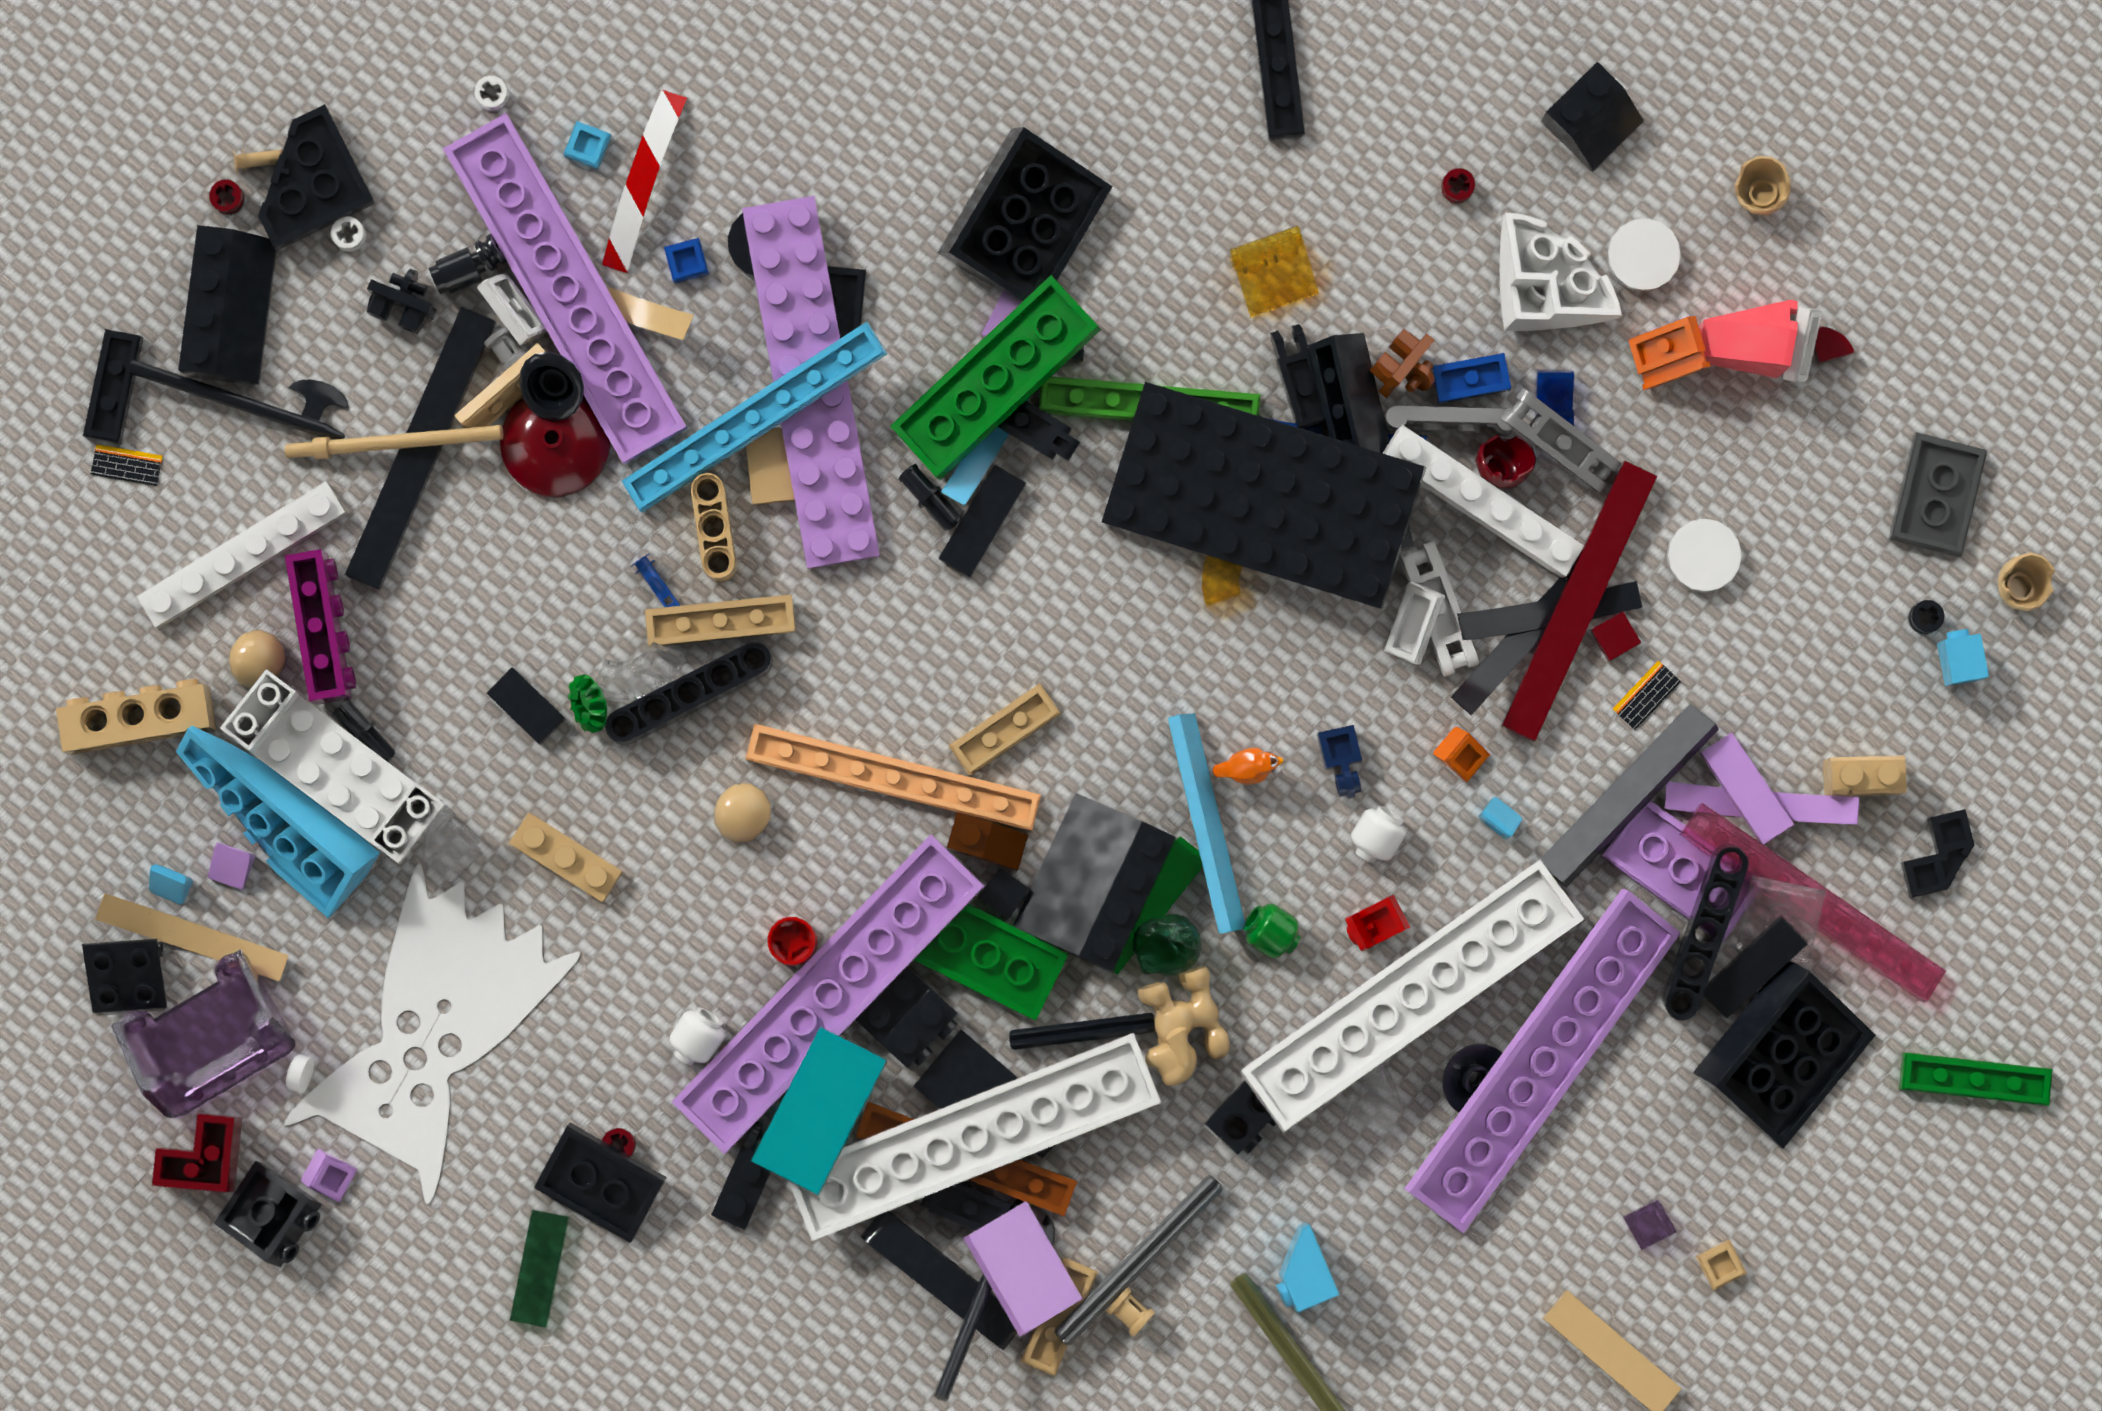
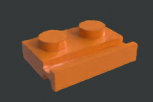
[1628,316,1711,390]

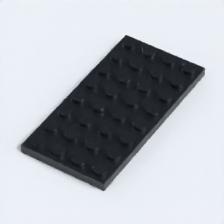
[1102,382,1427,609]

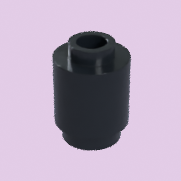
[429,247,486,295]

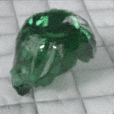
[1132,914,1202,976]

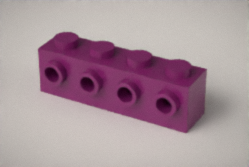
[285,549,356,705]

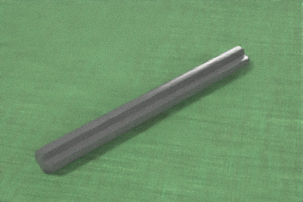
[1055,1175,1223,1345]

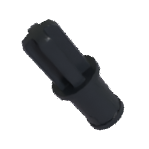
[899,464,961,531]
[331,698,395,762]

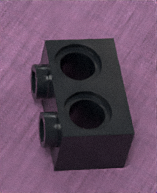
[1204,1080,1276,1155]

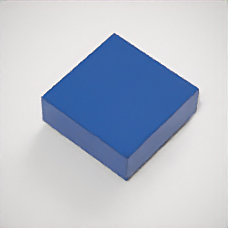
[664,238,709,284]

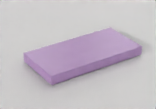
[1600,801,1765,943]

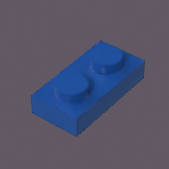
[1432,353,1512,404]

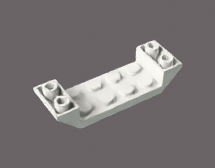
[220,669,445,864]

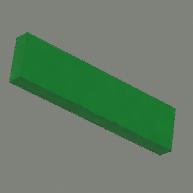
[1114,836,1203,975]
[1899,1052,2053,1106]

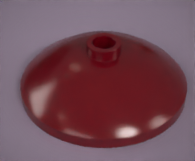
[500,395,610,497]

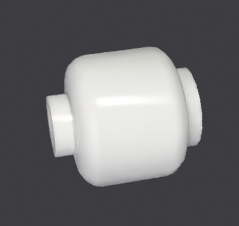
[1351,806,1406,863]
[669,1008,725,1065]

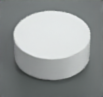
[286,1054,314,1093]

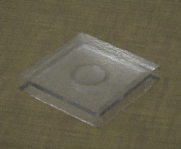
[1736,875,1825,964]

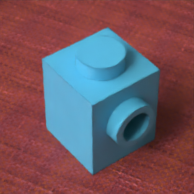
[1937,629,1989,687]

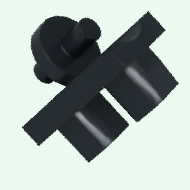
[366,269,437,334]

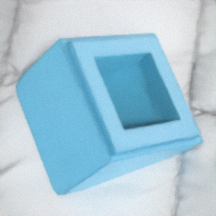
[1478,797,1522,839]
[149,864,193,904]

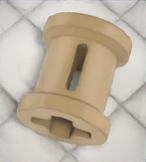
[1106,1287,1155,1337]

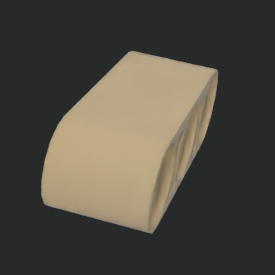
[691,473,737,583]

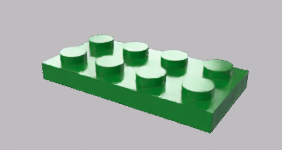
[914,904,1069,1021]

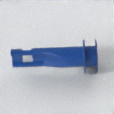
[631,553,681,607]

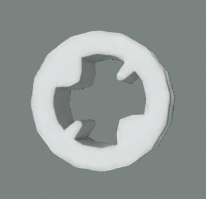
[474,75,509,112]
[331,216,366,252]

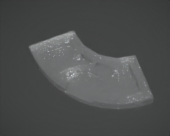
[595,642,687,701]

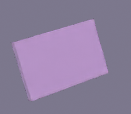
[963,1201,1083,1336]

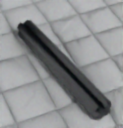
[1009,1013,1155,1050]

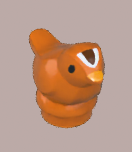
[1212,747,1283,785]

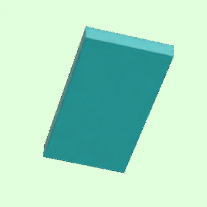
[751,1027,887,1196]

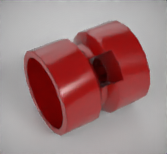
[767,917,818,966]

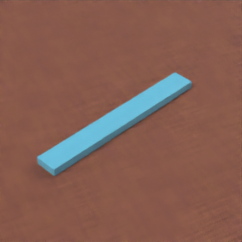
[622,322,888,513]

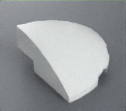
[1500,213,1622,331]

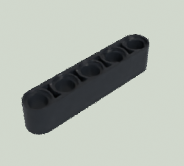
[605,642,773,745]
[1662,843,1749,1021]
[860,1211,1017,1350]

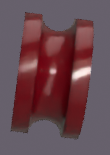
[1441,168,1475,204]
[209,179,245,215]
[602,1128,636,1157]

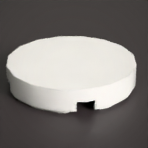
[1607,218,1681,292]
[1666,519,1742,593]

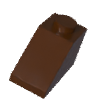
[946,812,1028,871]

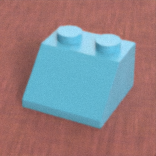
[1276,1222,1340,1312]

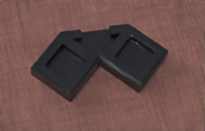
[1901,809,1975,898]

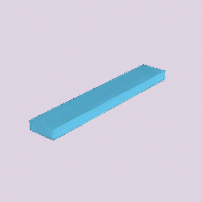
[1168,713,1245,934]

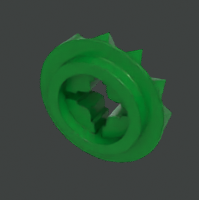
[568,674,607,733]

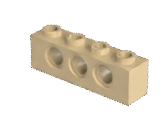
[56,679,216,755]

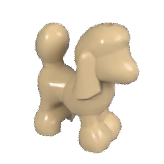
[1137,966,1230,1086]

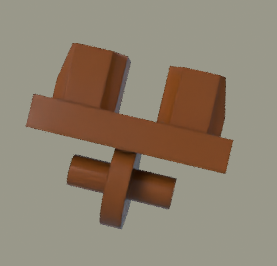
[1370,329,1435,398]

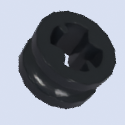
[475,233,507,271]
[1908,600,1945,635]

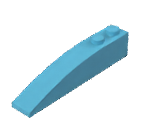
[176,726,380,918]

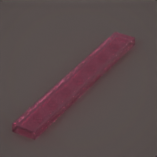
[1679,803,1946,1003]

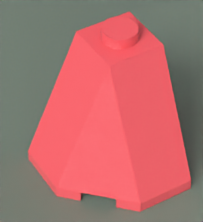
[1699,300,1798,378]

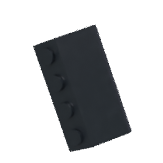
[178,225,277,385]

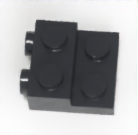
[856,967,958,1068]
[214,1160,322,1267]

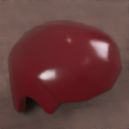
[1475,435,1537,489]

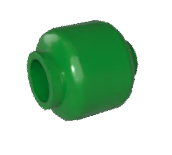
[1243,903,1301,959]

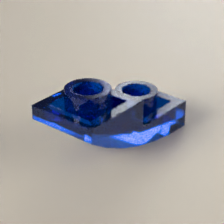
[1535,369,1574,447]

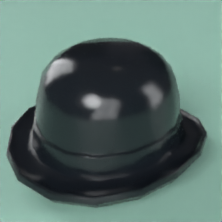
[519,352,584,422]

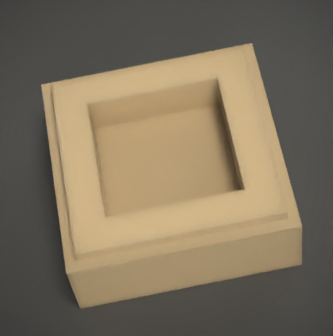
[1695,1240,1747,1290]

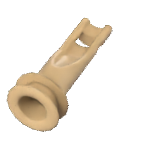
[233,149,283,174]

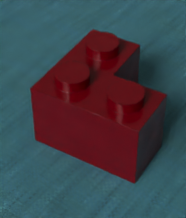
[151,1114,243,1193]

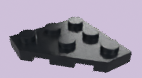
[258,104,375,251]

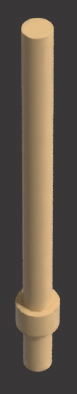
[285,425,503,460]

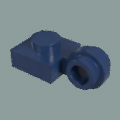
[1317,725,1362,799]

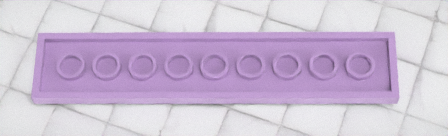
[443,113,687,465]
[742,196,880,569]
[672,834,985,1154]
[1404,888,1681,1234]

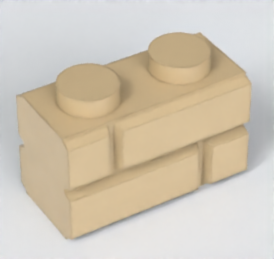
[1823,756,1907,796]

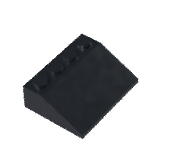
[937,127,1113,302]
[1013,793,1176,974]
[1693,960,1876,1149]

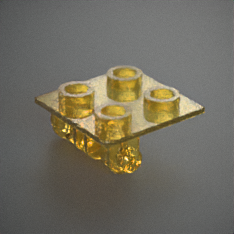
[1229,225,1319,317]

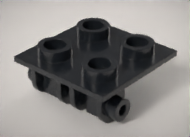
[82,938,167,1013]

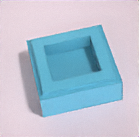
[563,121,612,170]

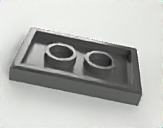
[1888,432,1988,557]

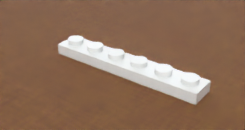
[1383,425,1584,578]
[136,481,347,629]

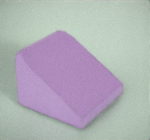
[208,842,256,890]
[301,1149,357,1202]

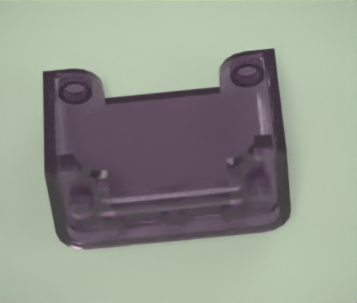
[111,949,296,1118]

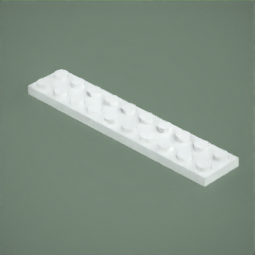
[1240,860,1584,1133]
[788,1033,1161,1241]

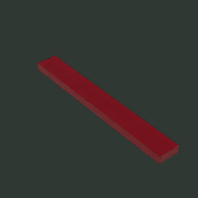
[1501,460,1658,742]

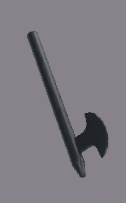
[128,359,348,439]
[934,1198,1055,1401]

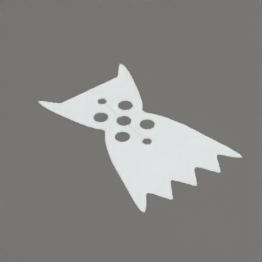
[284,863,580,1204]

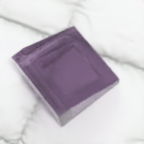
[1623,1199,1676,1250]

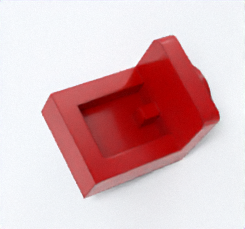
[1345,894,1410,951]

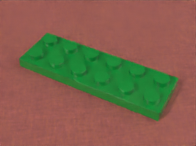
[890,275,1102,480]

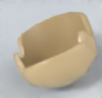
[1735,156,1791,216]
[1998,553,2055,612]
[229,630,286,689]
[714,783,771,842]

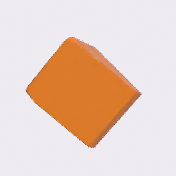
[1433,727,1491,782]

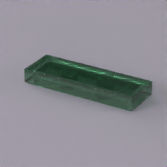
[510,1209,570,1328]

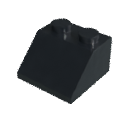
[1541,61,1644,172]

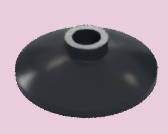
[1442,1044,1502,1112]

